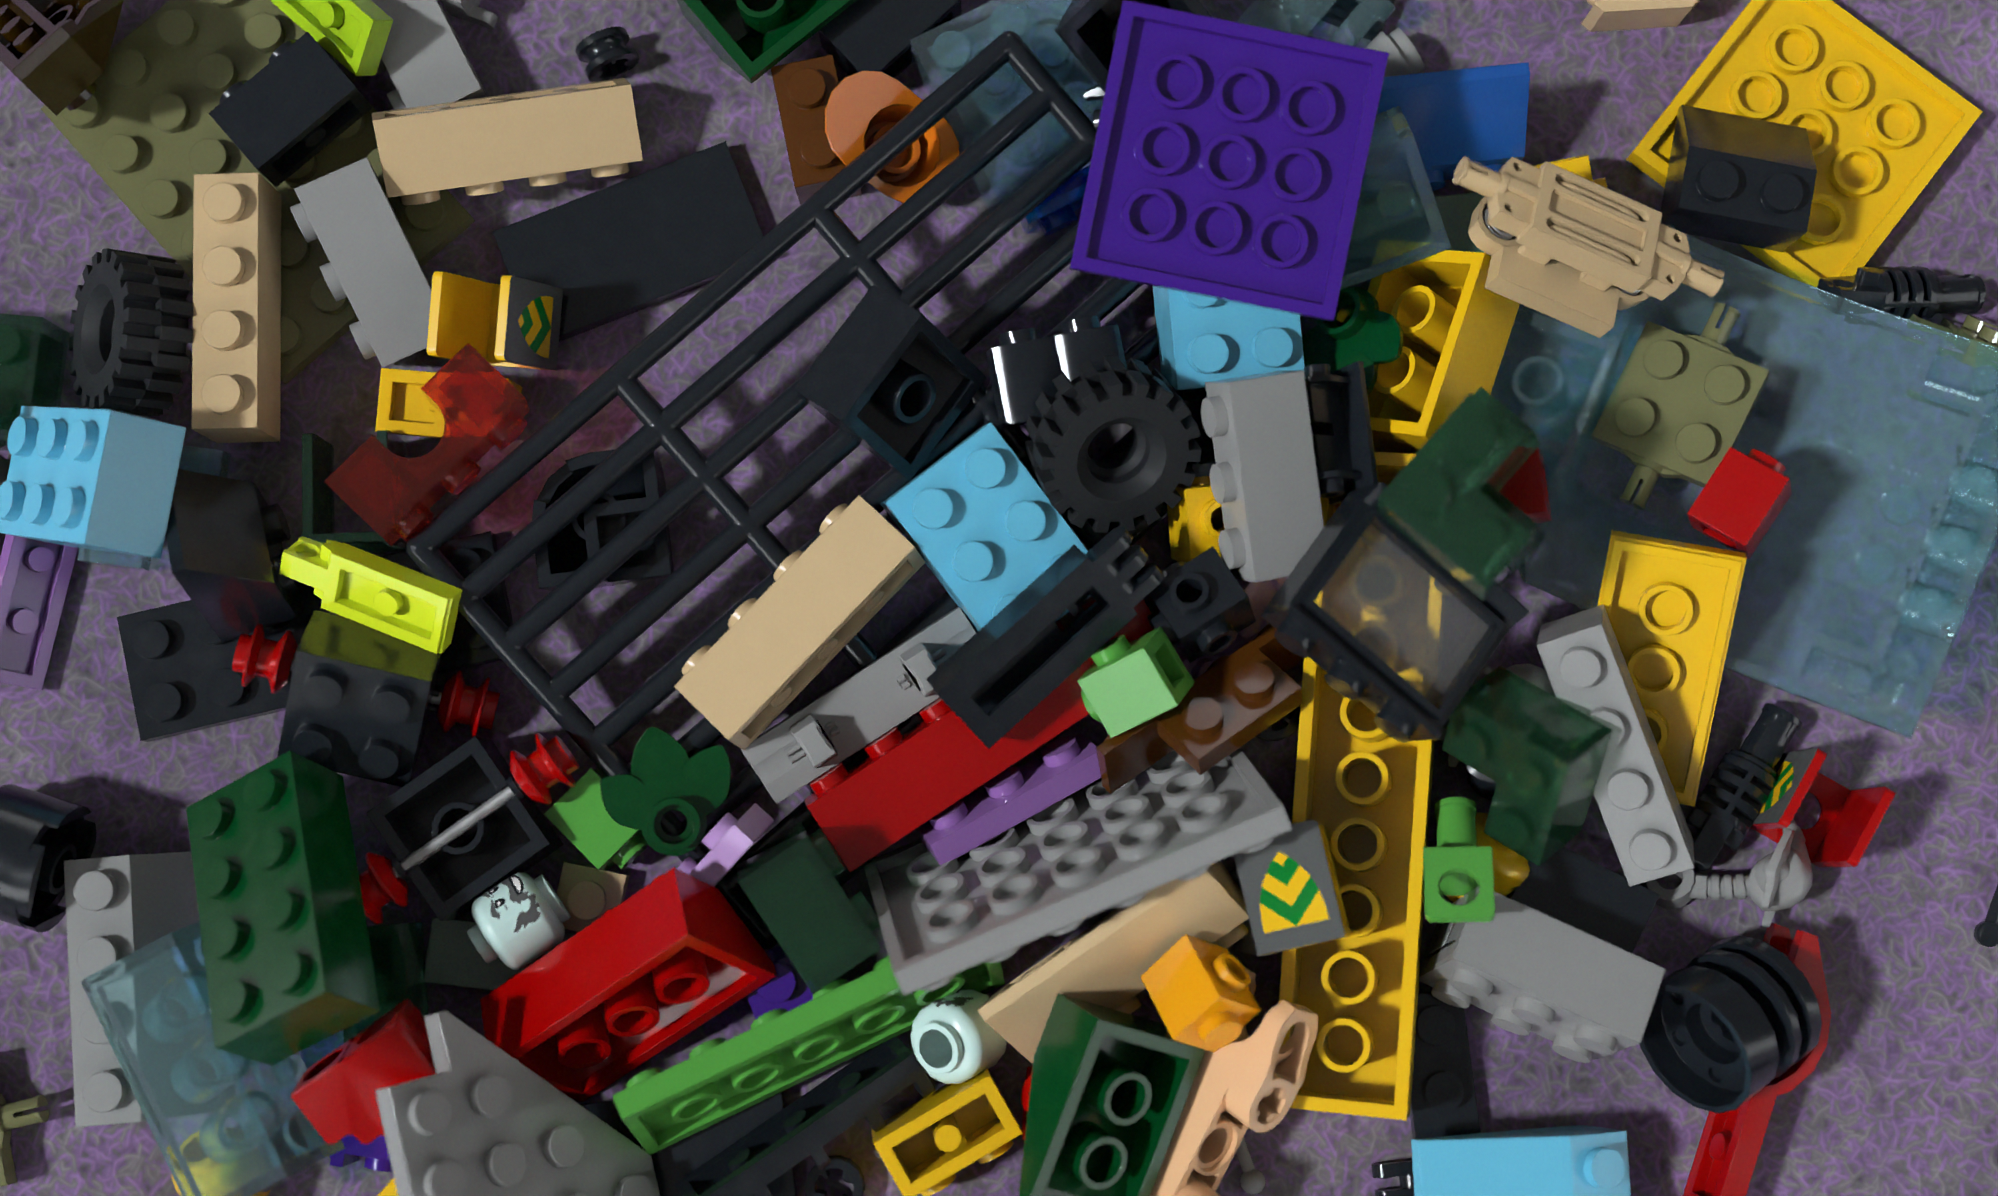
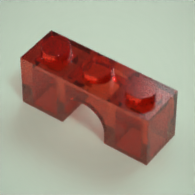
[324,343,530,546]

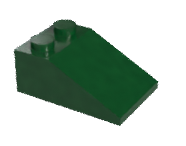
[1019,993,1205,1196]

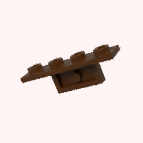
[1096,623,1304,794]

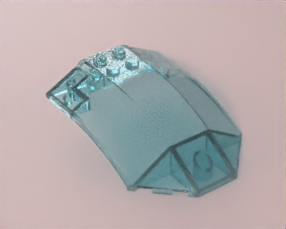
[1470,224,1998,739]

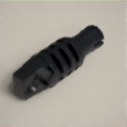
[1814,266,1986,324]
[1686,703,1802,872]

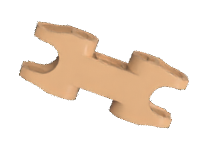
[1150,965,1318,1196]

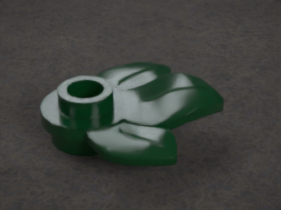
[1302,286,1403,396]
[600,726,731,856]

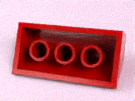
[480,867,777,1102]

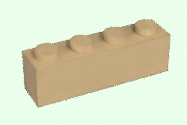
[372,78,643,205]
[192,173,281,443]
[674,495,925,750]

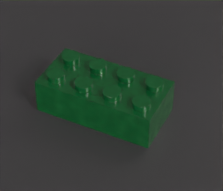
[186,751,380,1066]

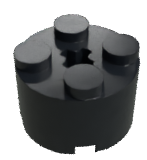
[0,784,97,933]

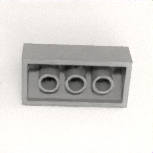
[64,851,232,1128]

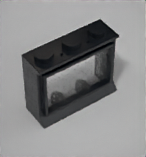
[1260,482,1530,743]

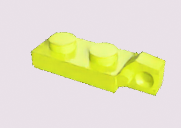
[279,536,462,654]

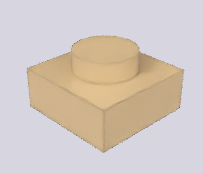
[557,862,630,932]

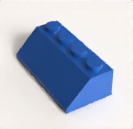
[1359,62,1530,199]

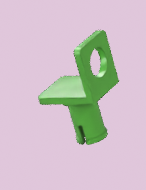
[1423,797,1495,923]

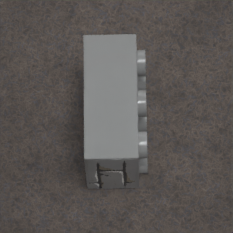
[1419,886,1666,1063]

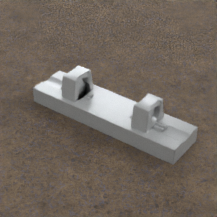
[741,607,976,804]

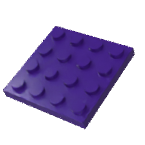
[1070,0,1389,321]

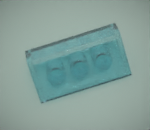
[81,921,345,1196]

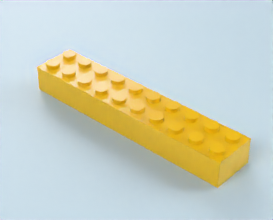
[1279,452,1453,1120]

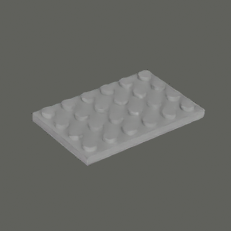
[864,748,1292,995]

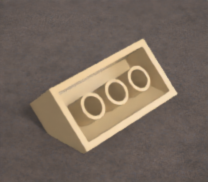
[977,860,1249,1064]

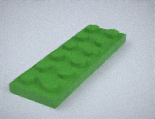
[612,955,1005,1156]

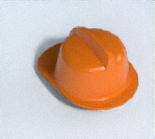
[825,71,959,203]

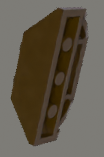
[0,0,124,116]

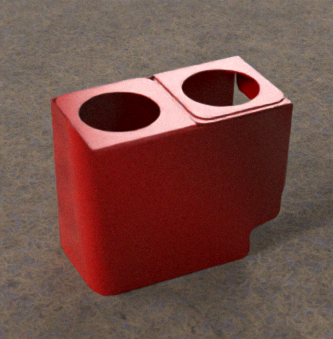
[290,998,436,1144]

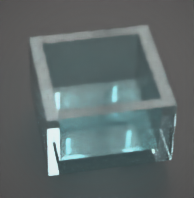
[1340,106,1451,290]

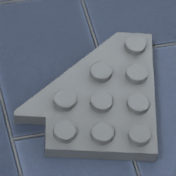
[375,1011,660,1196]

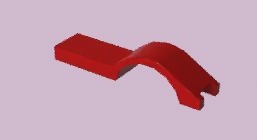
[1683,923,1831,1196]

